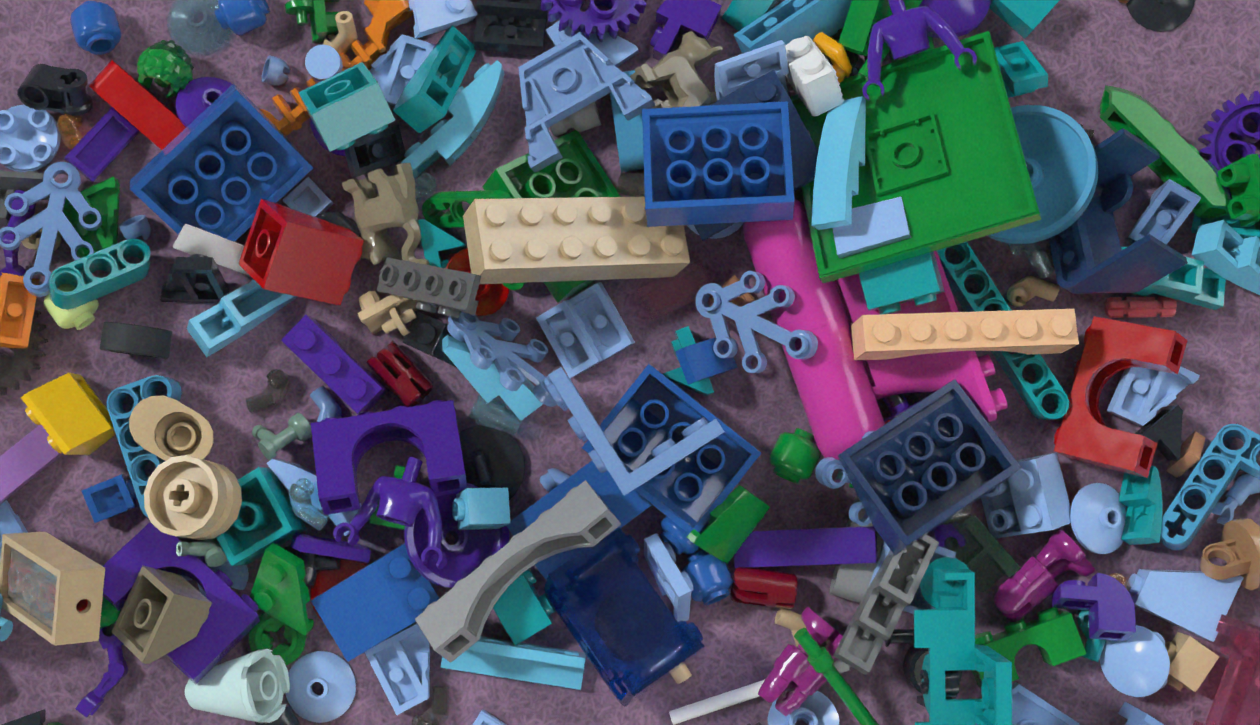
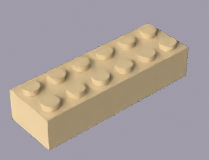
[463,197,690,284]

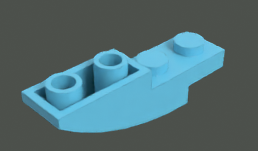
[401,60,505,178]

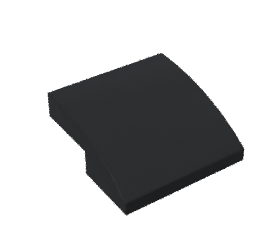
[474,0,547,55]

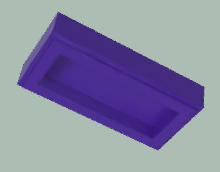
[64,107,140,183]
[290,533,371,563]

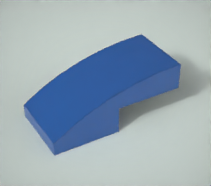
[675,337,738,385]

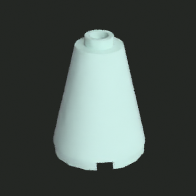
[185,649,290,723]

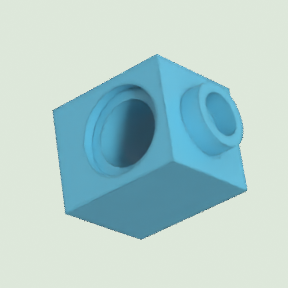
[452,488,511,530]

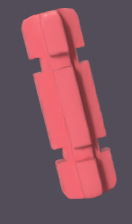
[1105,297,1177,318]

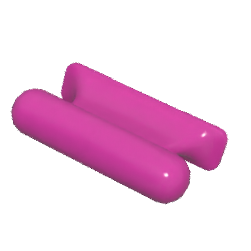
[743,198,1008,460]

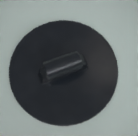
[459,426,525,500]

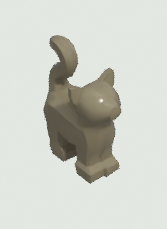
[630,31,723,109]
[342,163,429,265]

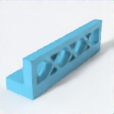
[441,636,587,690]

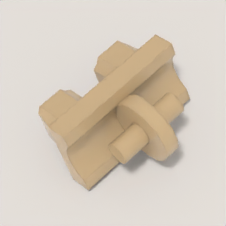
[357,291,419,336]

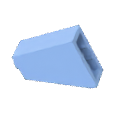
[1125,569,1244,642]

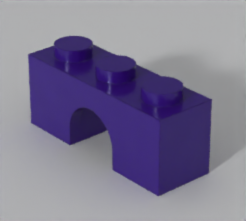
[281,315,388,414]

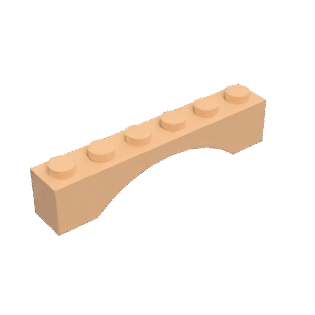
[851,309,1079,360]

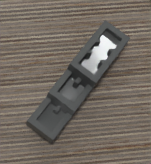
[833,535,939,674]

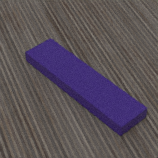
[734,526,878,568]

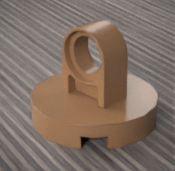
[1200,518,1260,590]

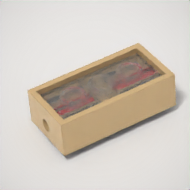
[0,532,105,646]

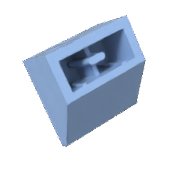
[981,452,1071,539]

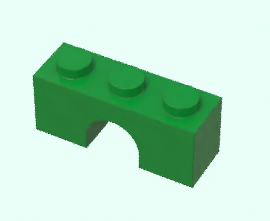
[972,608,1086,688]

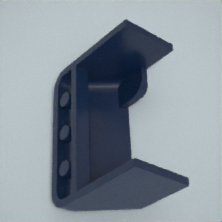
[1049,128,1188,294]

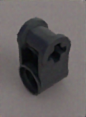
[17,64,93,116]

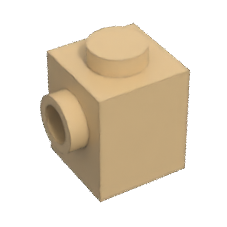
[1165,632,1219,692]

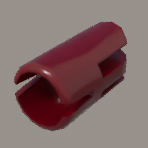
[366,341,433,407]
[730,567,798,609]

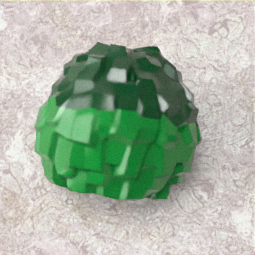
[137,40,194,98]

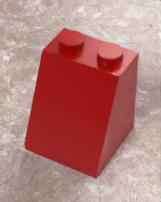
[239,199,364,305]

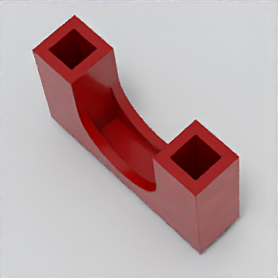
[1054,316,1188,478]

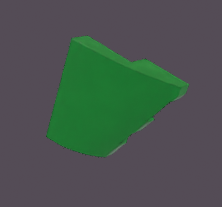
[686,485,770,564]

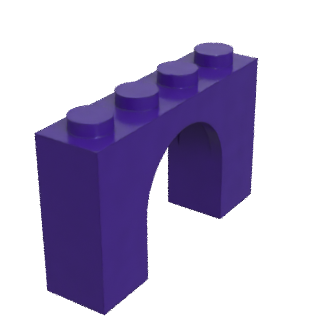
[311,400,468,515]
[103,522,260,685]

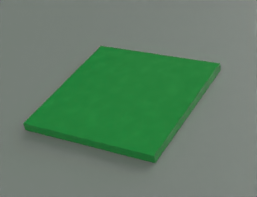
[790,31,1042,284]

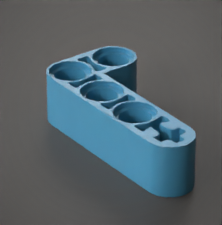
[106,375,182,517]
[1160,424,1260,551]

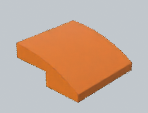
[0,273,40,348]

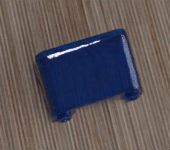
[544,528,705,707]

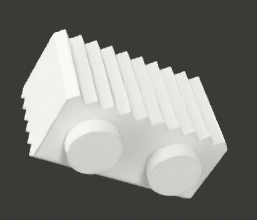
[785,36,844,116]

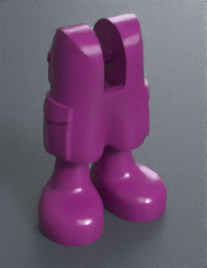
[993,529,1096,622]
[758,606,843,716]

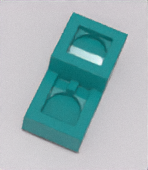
[1119,466,1163,545]

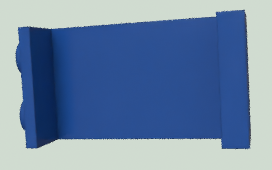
[506,461,651,582]

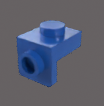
[81,474,137,523]

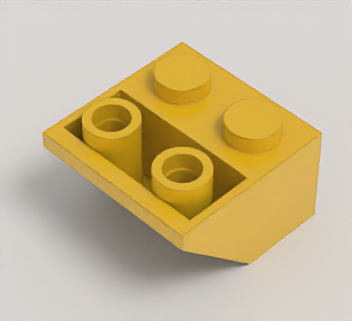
[20,373,116,455]

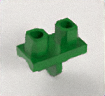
[285,0,340,43]
[1217,154,1260,227]

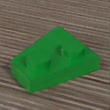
[63,177,120,258]
[249,543,314,636]

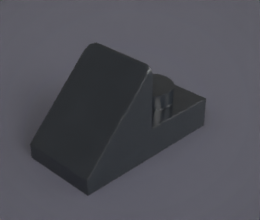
[344,125,406,177]
[403,311,457,368]
[1134,405,1183,461]

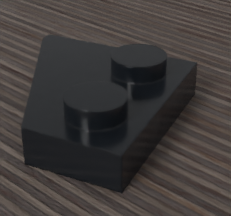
[160,254,229,303]

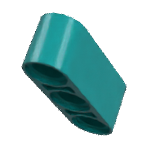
[49,238,151,310]

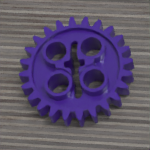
[541,0,647,42]
[1198,91,1260,200]

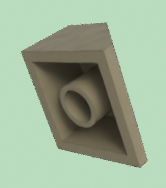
[112,565,212,664]

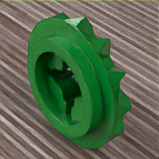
[249,613,307,665]

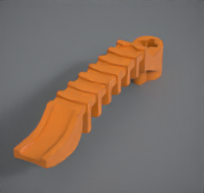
[260,0,414,137]

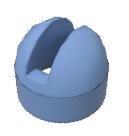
[262,55,290,85]
[119,215,151,241]

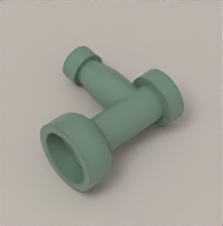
[252,413,312,460]
[176,538,227,567]

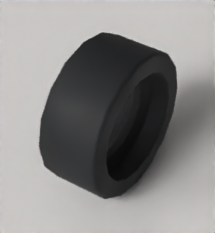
[100,322,173,359]

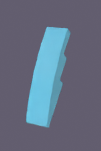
[811,96,866,230]

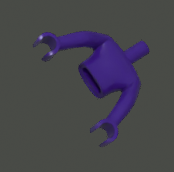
[862,0,977,101]
[333,457,447,569]

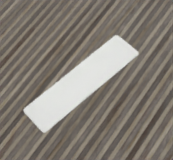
[173,224,250,276]

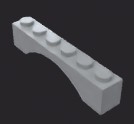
[415,480,621,663]

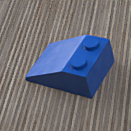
[311,543,440,662]

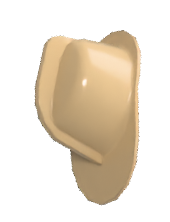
[129,395,214,461]

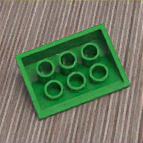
[482,130,621,303]

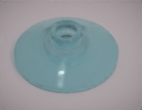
[167,0,234,56]

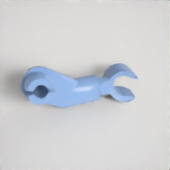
[1212,474,1260,525]

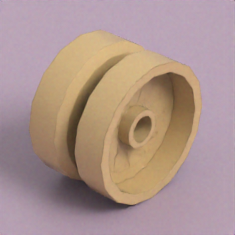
[144,455,242,540]

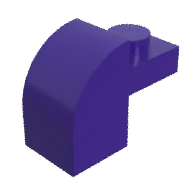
[650,0,722,61]
[1052,573,1136,642]

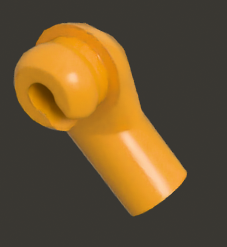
[813,32,852,83]

